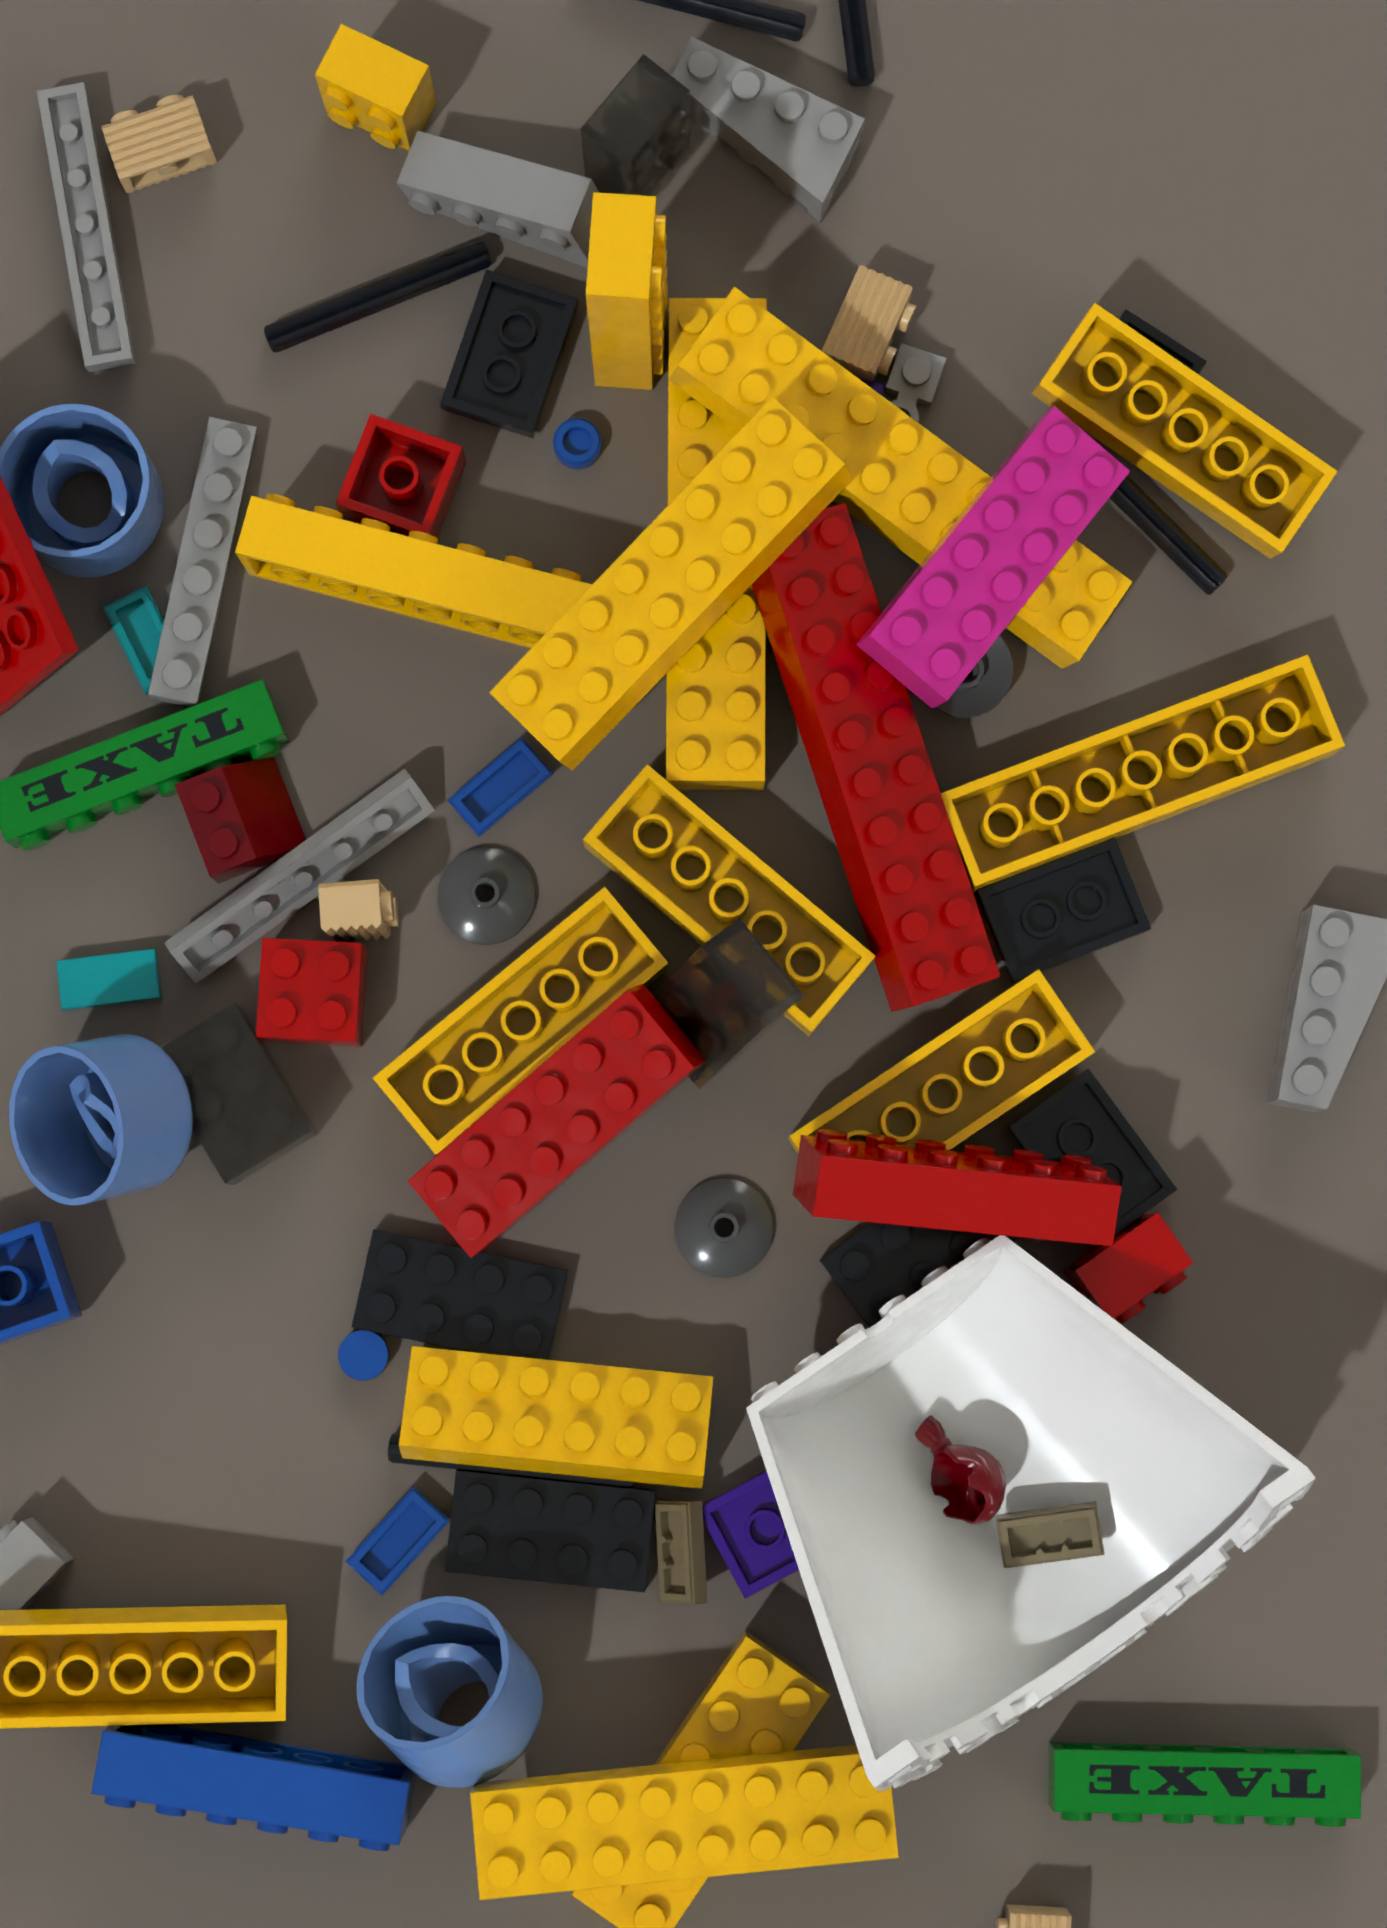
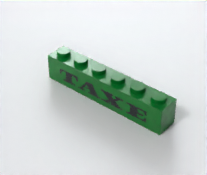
[0,679,290,851]
[1048,1742,1361,1827]

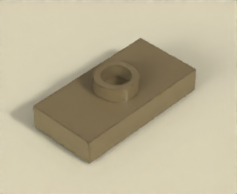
[655,1500,708,1605]
[996,1501,1105,1568]

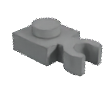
[884,343,947,422]

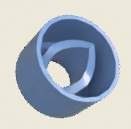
[0,404,164,578]
[9,1034,193,1206]
[356,1596,543,1788]

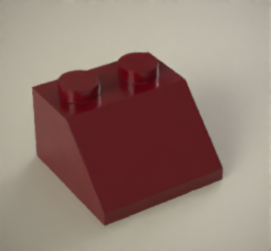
[174,757,306,884]

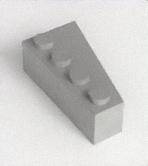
[670,36,865,223]
[397,130,600,268]
[1267,905,1387,1113]

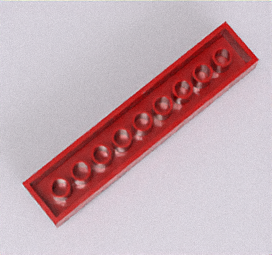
[752,503,1000,1012]

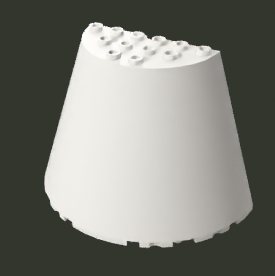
[746,1235,1316,1791]

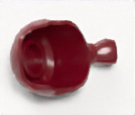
[915,1415,1006,1524]

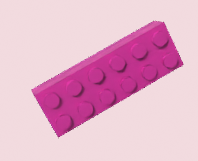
[856,406,1130,709]

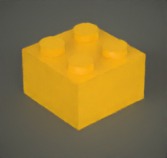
[315,24,437,151]

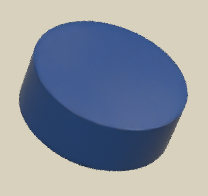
[553,418,602,470]
[338,1330,390,1381]

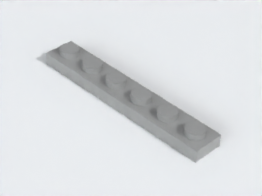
[37,82,136,372]
[148,417,257,707]
[164,768,435,984]

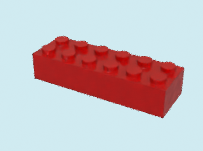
[408,984,707,1258]
[793,1129,1122,1246]

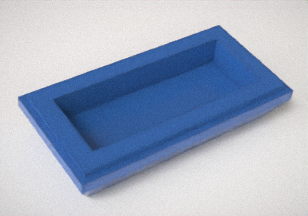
[447,737,554,837]
[345,1486,450,1595]

